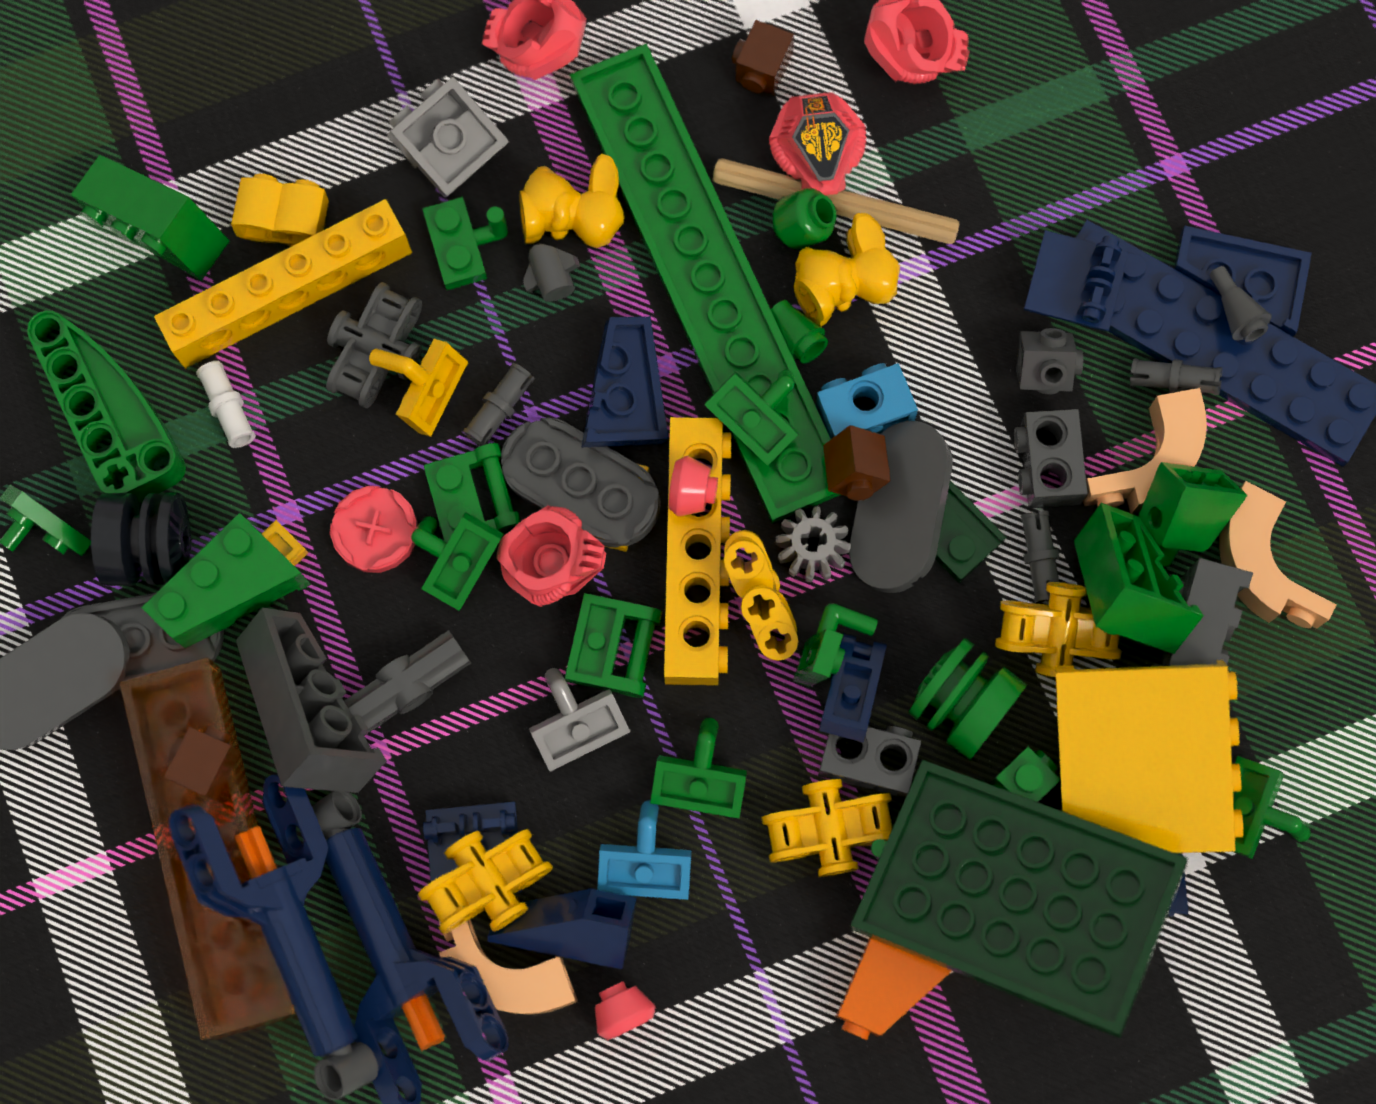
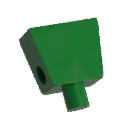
[1139,462,1247,566]

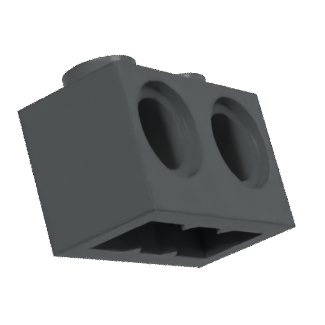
[1014,409,1088,508]
[818,726,921,799]

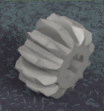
[776,506,851,582]

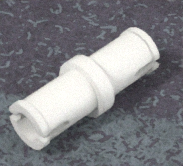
[196,361,256,448]

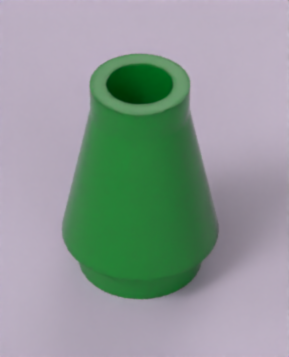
[771,300,828,363]

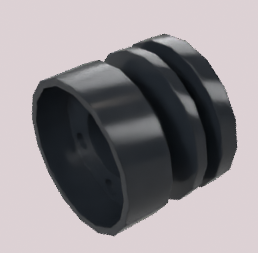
[91,492,191,586]

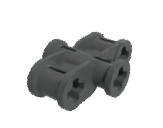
[326,282,422,409]

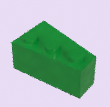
[71,155,230,281]
[1074,503,1204,654]
[141,513,311,649]

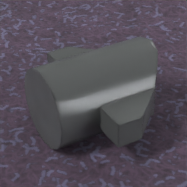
[523,244,580,302]

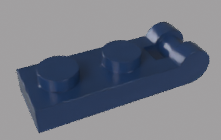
[819,633,887,743]

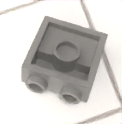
[387,77,509,198]

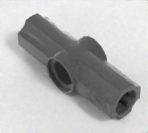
[344,630,471,736]

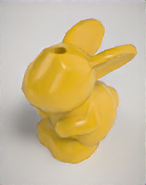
[519,154,624,249]
[794,213,900,326]

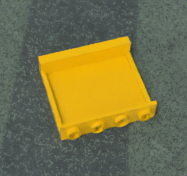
[1055,660,1243,853]

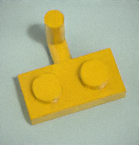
[369,339,468,437]

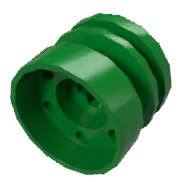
[908,638,1028,760]

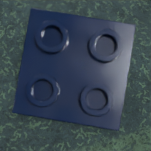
[1024,230,1129,332]
[423,802,523,893]

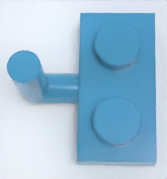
[598,800,692,900]

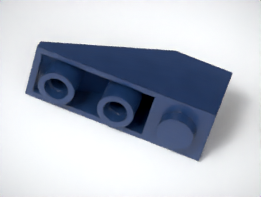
[487,889,637,969]

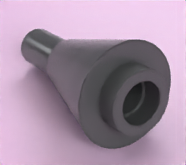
[1209,266,1272,342]

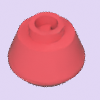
[669,456,718,517]
[595,981,655,1040]

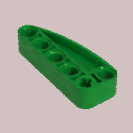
[27,311,186,502]

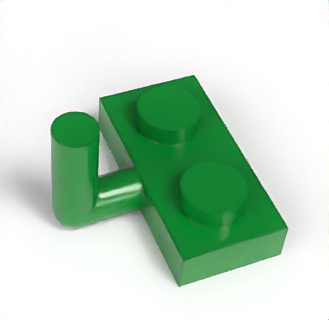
[422,197,508,290]
[704,370,799,466]
[0,484,91,556]
[411,512,504,611]
[793,603,878,687]
[650,718,747,819]
[1233,756,1311,859]

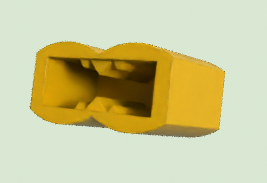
[231,174,329,246]

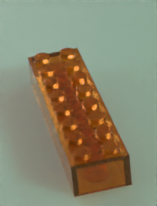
[120,657,297,1040]

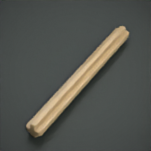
[713,159,959,244]

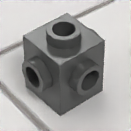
[1016,328,1083,394]

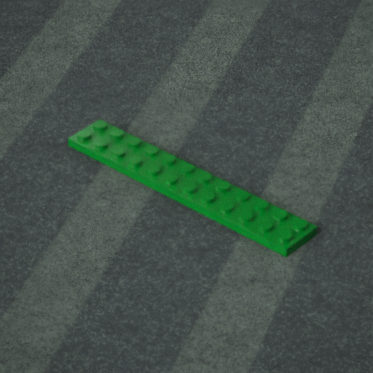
[570,43,841,524]

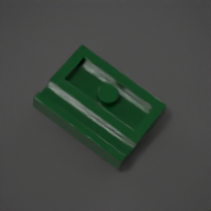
[935,481,1007,583]

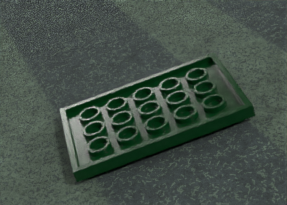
[850,760,1188,1039]

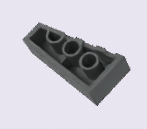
[1152,558,1253,667]
[236,608,386,793]

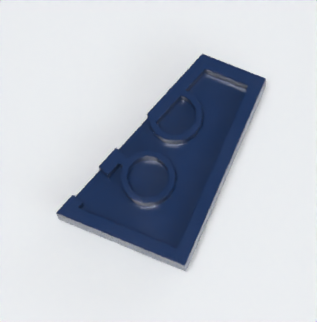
[1174,226,1312,337]
[581,316,669,448]

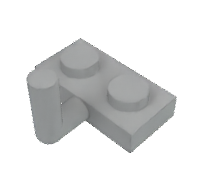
[529,668,630,771]

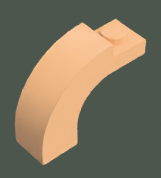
[1083,388,1207,514]
[1219,481,1337,629]
[438,919,578,1015]

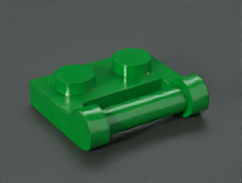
[423,443,521,542]
[565,593,662,698]

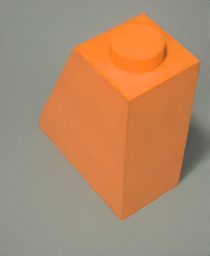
[835,937,952,1040]

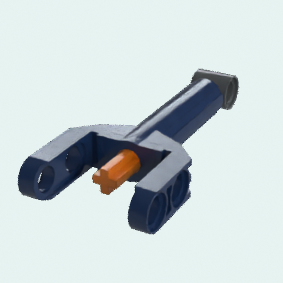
[169,773,378,1100]
[312,791,509,1104]

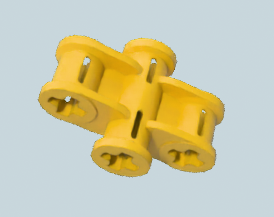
[724,530,798,661]
[995,582,1122,677]
[761,779,893,877]
[418,829,553,934]

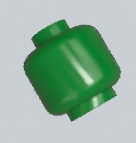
[773,188,836,250]

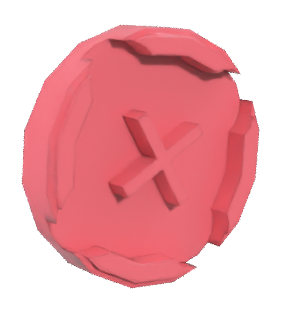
[330,486,419,573]

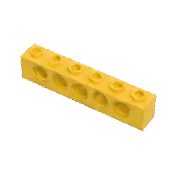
[154,199,412,368]
[664,417,731,685]

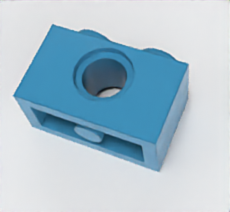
[815,363,918,439]

